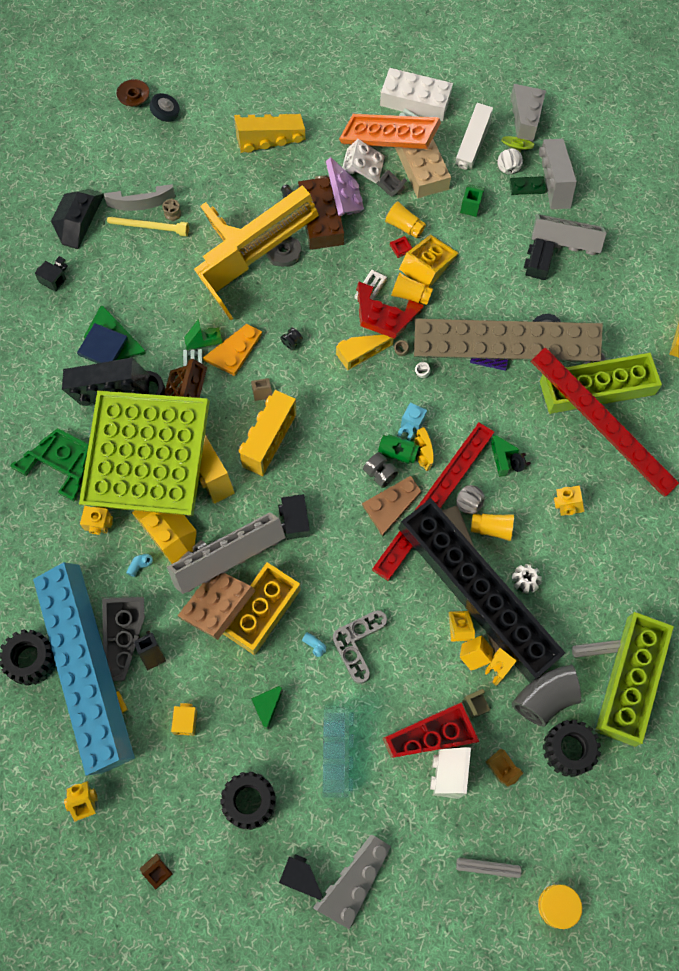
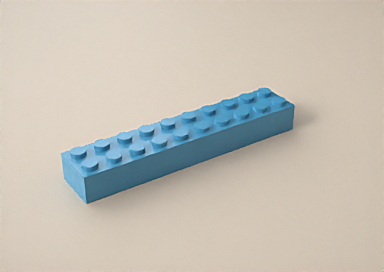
[33,562,135,776]

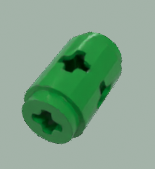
[378,434,420,464]

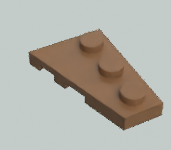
[362,476,421,536]

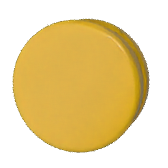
[538,885,582,929]

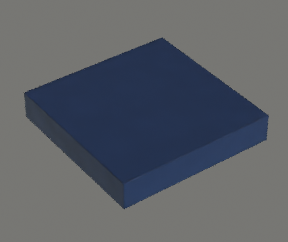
[77,323,128,363]

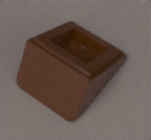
[140,853,173,890]

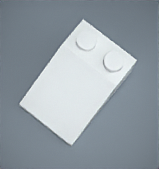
[430,747,471,799]

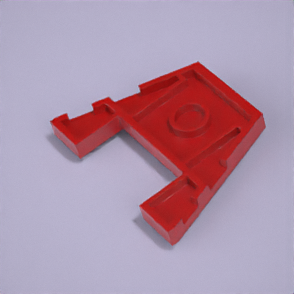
[356,282,424,339]

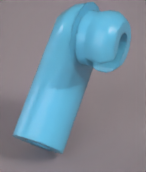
[302,632,326,657]

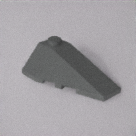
[102,596,145,681]

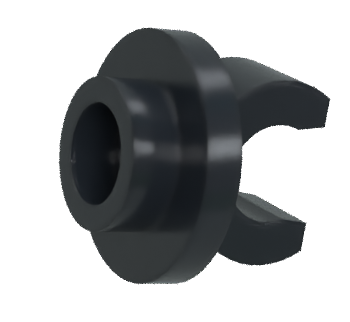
[510,453,531,472]

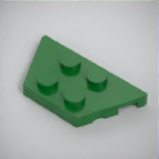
[84,305,146,360]

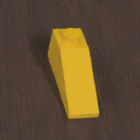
[336,335,394,370]

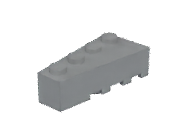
[539,139,577,209]

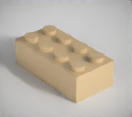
[395,139,451,198]

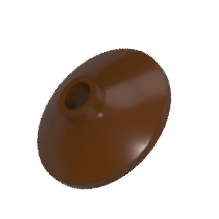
[116,79,150,107]

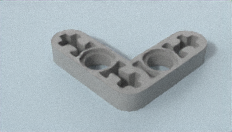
[333,610,387,684]

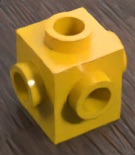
[554,485,584,516]
[80,506,113,535]
[64,781,98,822]

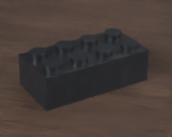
[62,358,150,406]

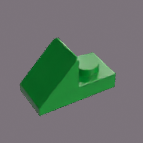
[184,319,222,350]
[491,435,519,477]

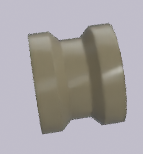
[162,199,181,221]

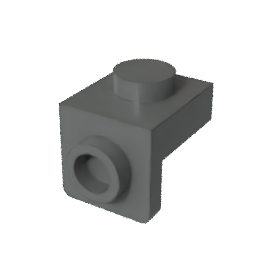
[376,170,407,197]

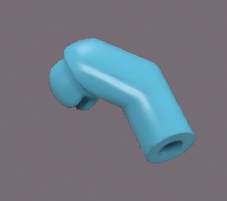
[126,554,153,577]

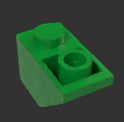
[460,184,485,217]

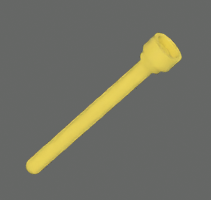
[107,217,189,237]

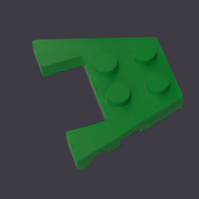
[10,428,89,502]

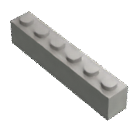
[167,512,285,594]

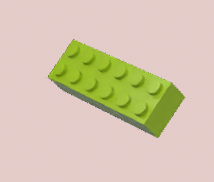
[539,352,662,414]
[595,612,674,747]

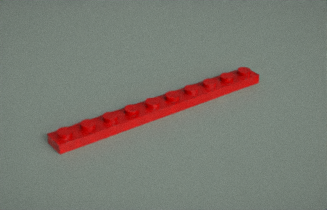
[530,347,679,497]
[372,422,494,581]

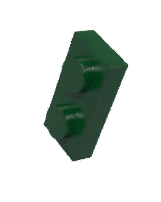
[509,176,546,195]

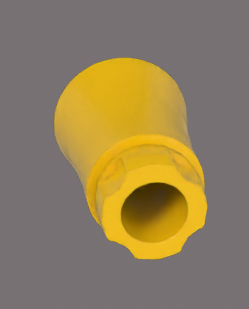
[385,201,426,238]
[391,272,433,305]
[471,513,514,541]

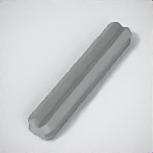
[572,640,630,658]
[456,858,521,878]

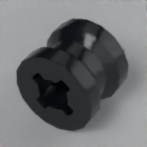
[280,327,303,350]

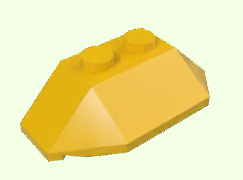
[132,511,197,564]

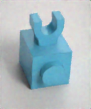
[397,403,427,441]

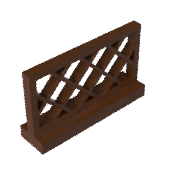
[164,359,207,398]

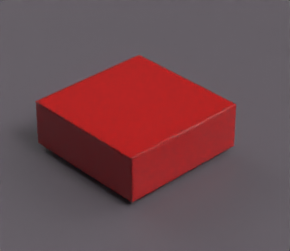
[390,236,412,258]

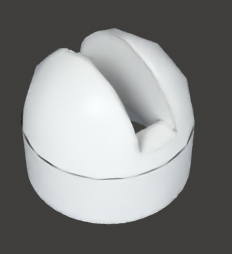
[415,362,430,378]

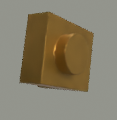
[486,749,523,787]

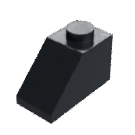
[279,854,322,900]

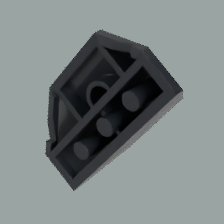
[51,189,104,249]

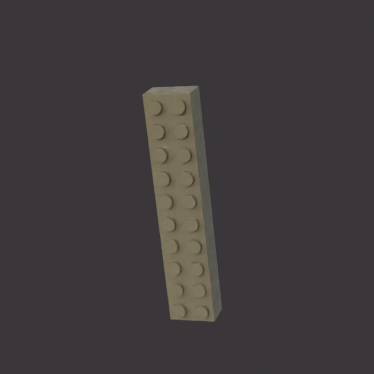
[414,319,603,362]

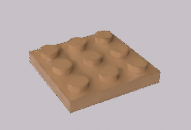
[178,573,255,640]

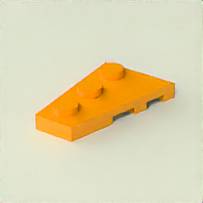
[203,324,262,376]

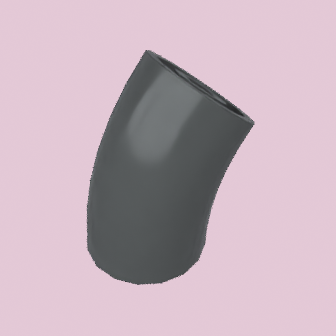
[511,664,581,727]

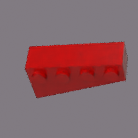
[382,702,479,758]

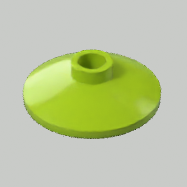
[501,136,534,153]

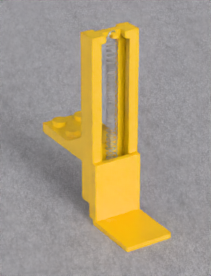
[194,185,319,321]

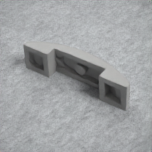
[104,184,175,211]

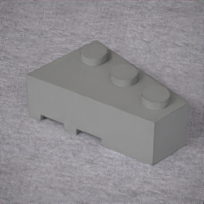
[510,84,546,141]

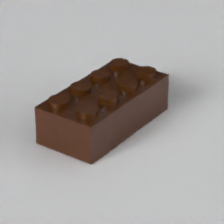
[298,177,344,250]

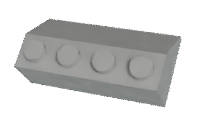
[531,214,607,255]

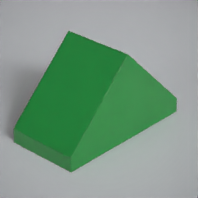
[251,686,283,730]

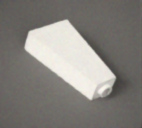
[456,103,493,170]

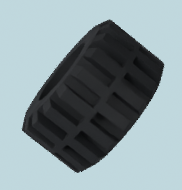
[0,629,56,686]
[543,720,601,777]
[220,772,276,830]

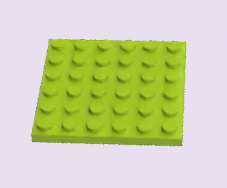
[79,391,210,516]

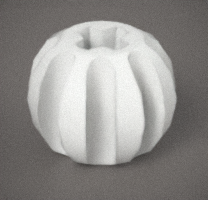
[497,148,523,174]
[512,564,542,594]

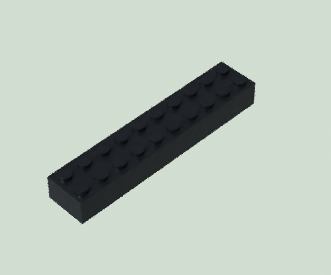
[398,498,566,683]

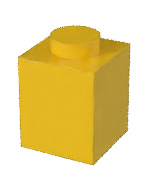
[171,703,197,736]

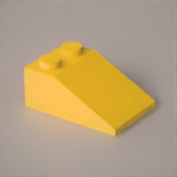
[399,234,459,287]

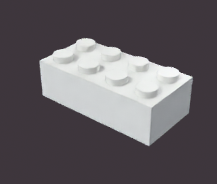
[380,68,453,121]

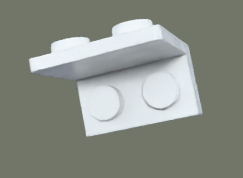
[342,139,385,183]

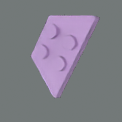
[326,157,364,216]

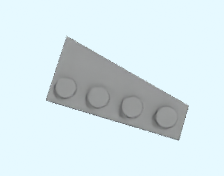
[313,835,391,929]

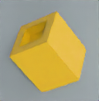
[460,635,493,671]

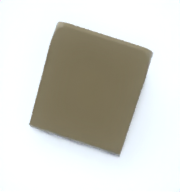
[251,378,272,401]

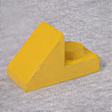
[449,611,475,642]

